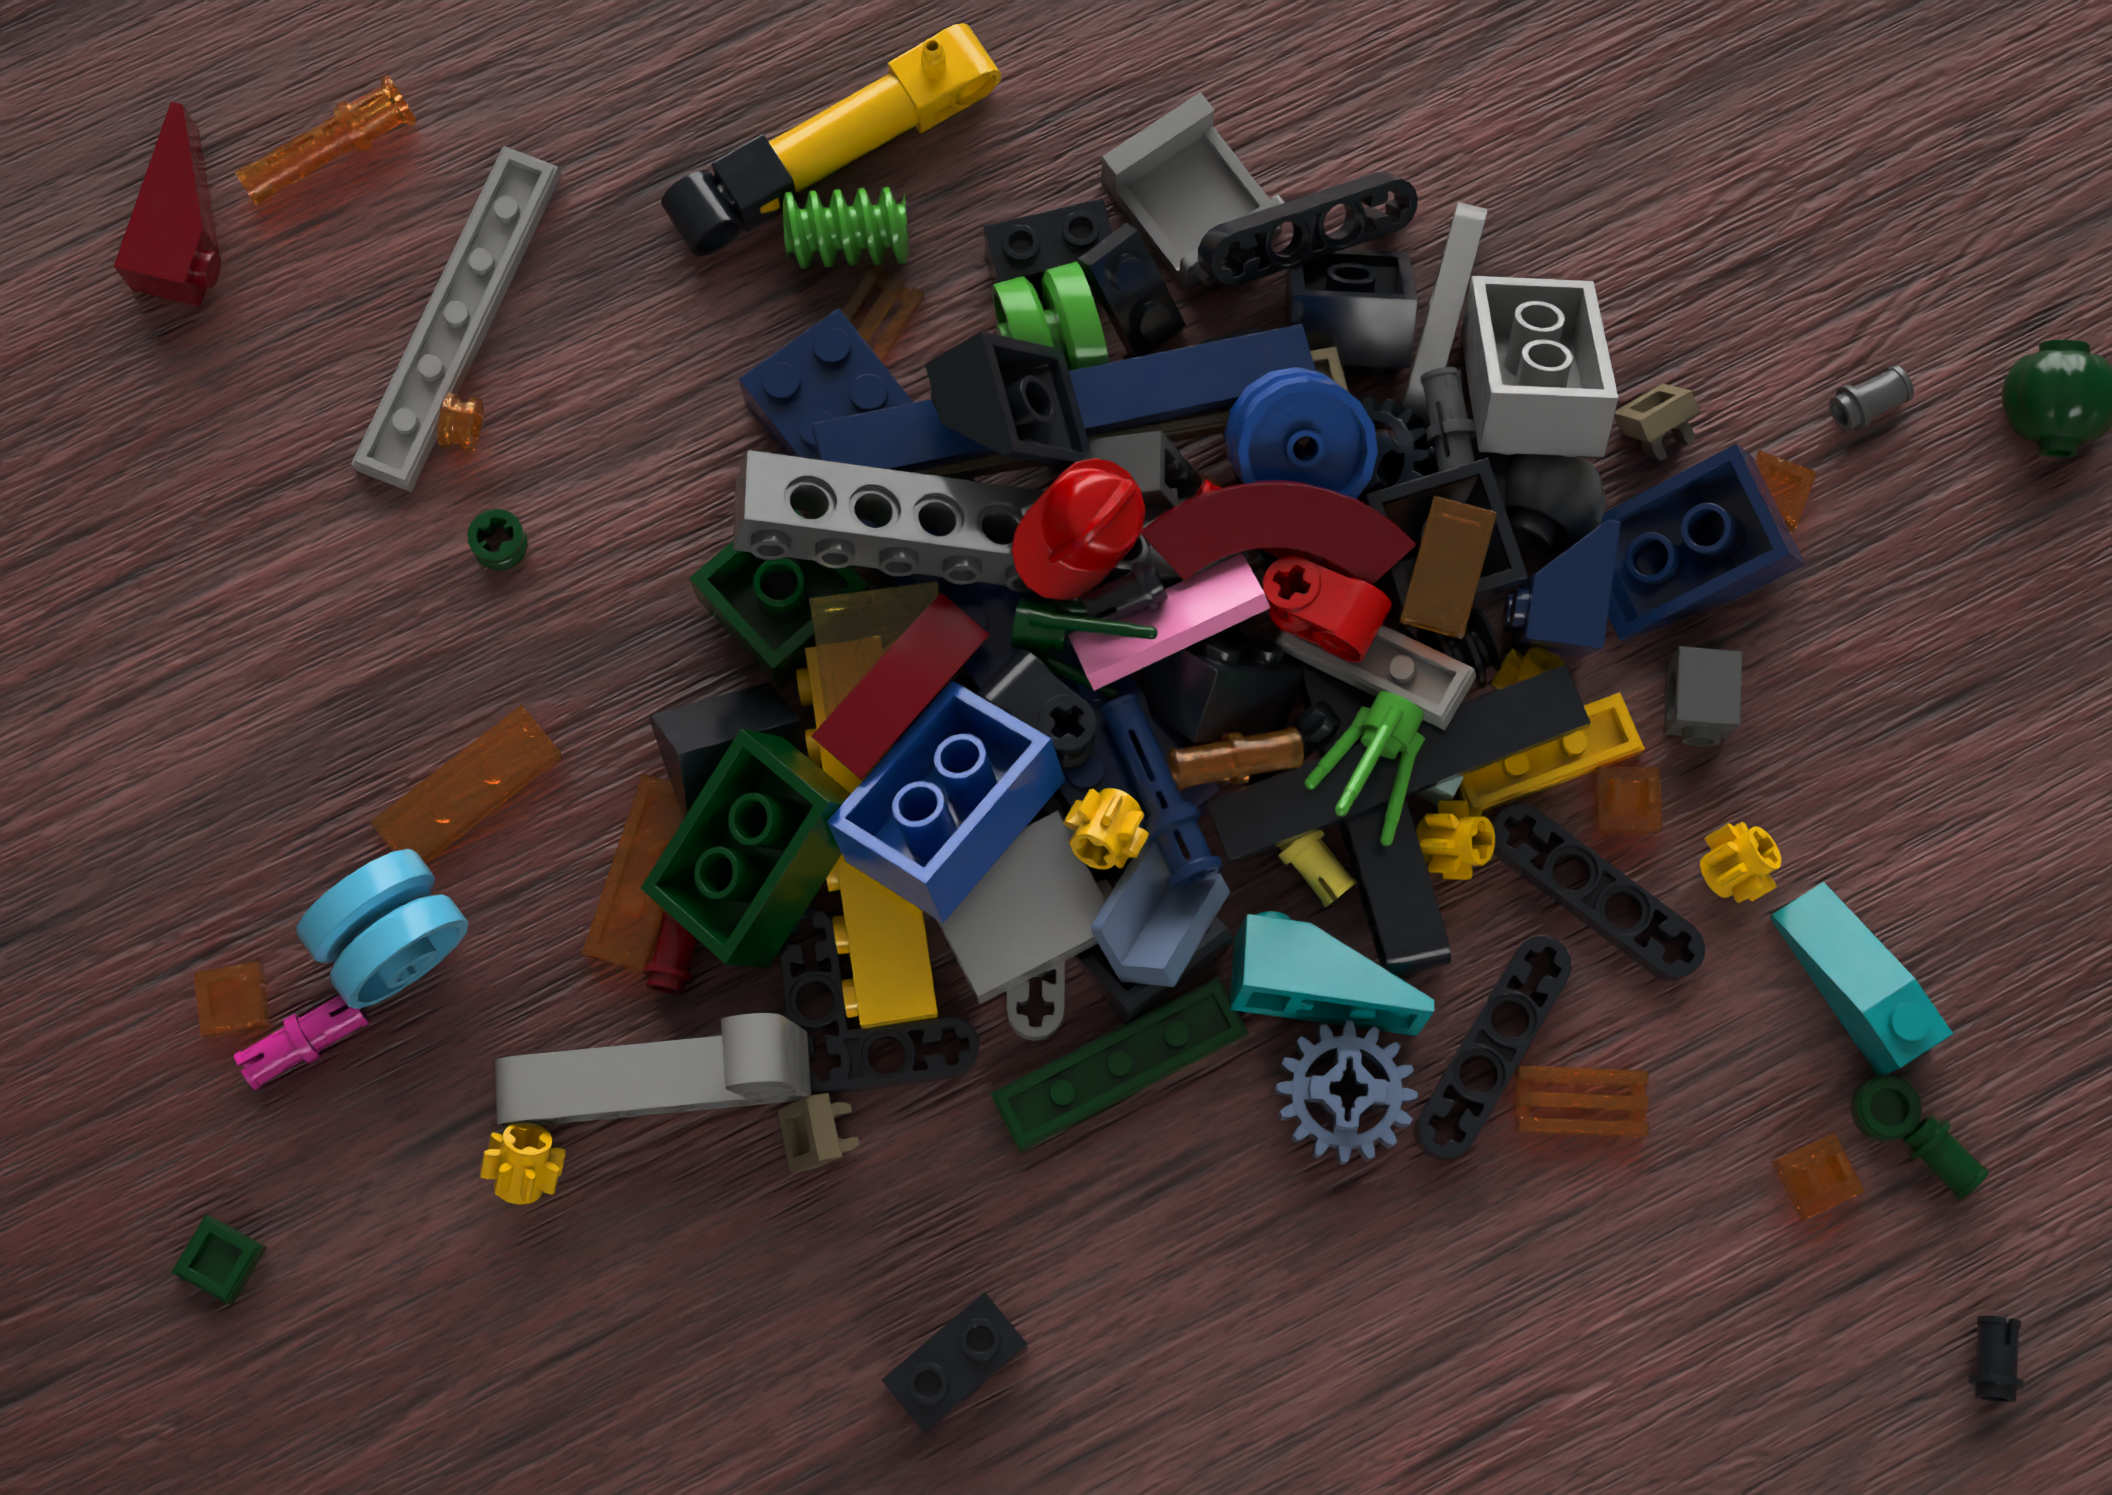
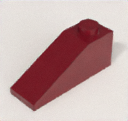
[113,101,221,307]

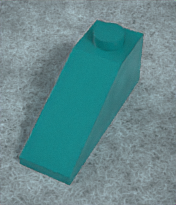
[1769,882,1953,1076]
[1229,911,1434,1036]

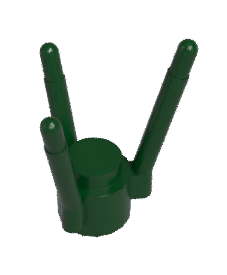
[1011,597,1158,699]

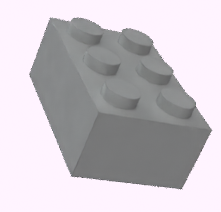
[1460,276,1618,457]

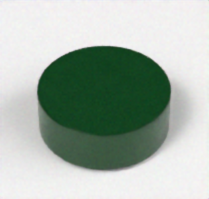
[1851,1075,1922,1142]

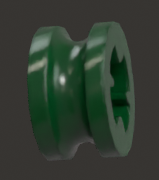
[467,508,528,571]

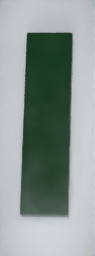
[990,976,1249,1153]

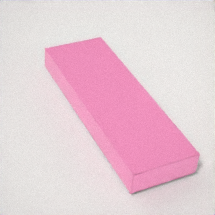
[1068,553,1270,691]

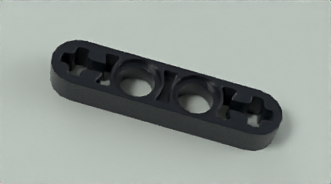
[1198,171,1418,286]
[1492,804,1705,981]
[1414,936,1572,1161]

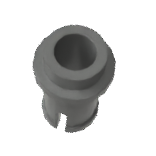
[1829,365,1914,431]

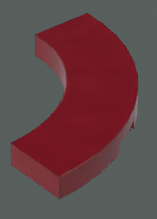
[1141,480,1416,585]

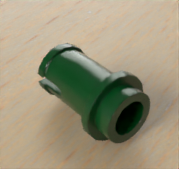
[1903,1114,1989,1199]

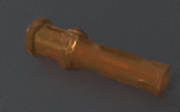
[235,74,417,206]

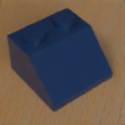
[1502,520,1621,658]

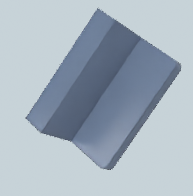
[1091,839,1230,987]

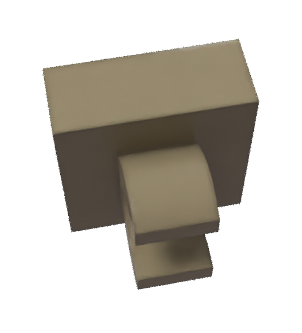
[1614,383,1700,461]
[777,1093,859,1174]

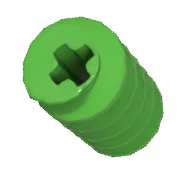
[783,187,909,269]

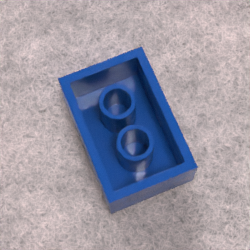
[827,681,1066,923]

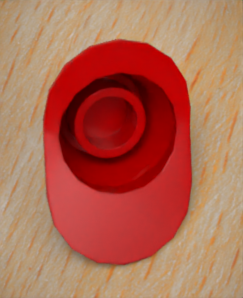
[1011,458,1145,601]

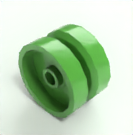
[991,262,1110,371]

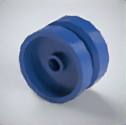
[1224,367,1378,499]

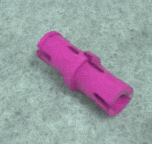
[234,995,370,1090]

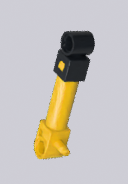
[661,23,1002,256]

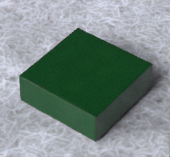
[171,1214,267,1305]

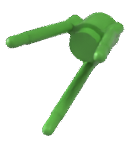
[1304,691,1425,846]

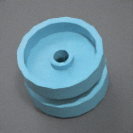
[297,849,469,1009]

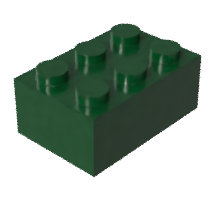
[640,728,851,968]

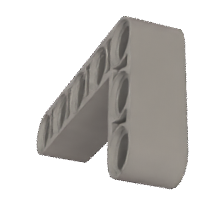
[494,1013,811,1127]

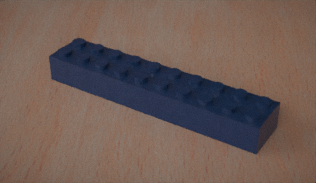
[738,308,1220,881]

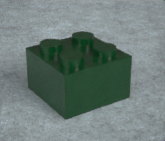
[689,510,873,688]

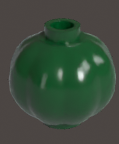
[2001,339,2112,458]

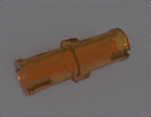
[1168,727,1304,790]

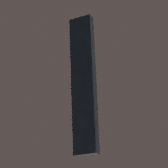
[1206,664,1591,865]

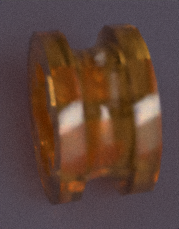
[437,393,484,453]

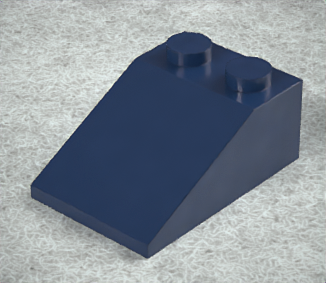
[1600,444,1806,641]

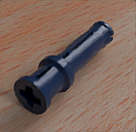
[1099,693,1224,890]

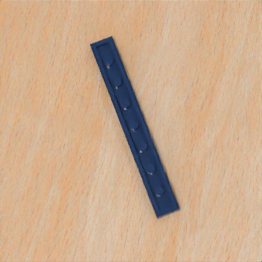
[812,324,1316,472]

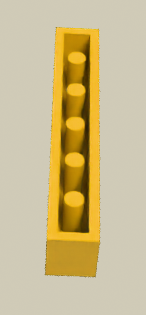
[796,637,939,1029]

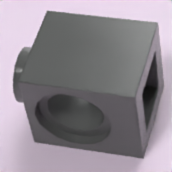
[1664,646,1743,747]

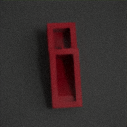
[811,593,990,781]

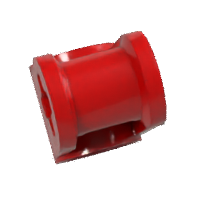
[1263,556,1392,663]

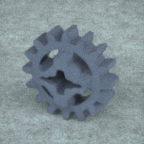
[1274,1021,1418,1165]

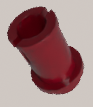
[643,911,697,995]

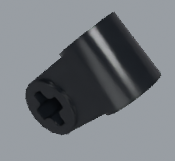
[976,649,1097,770]

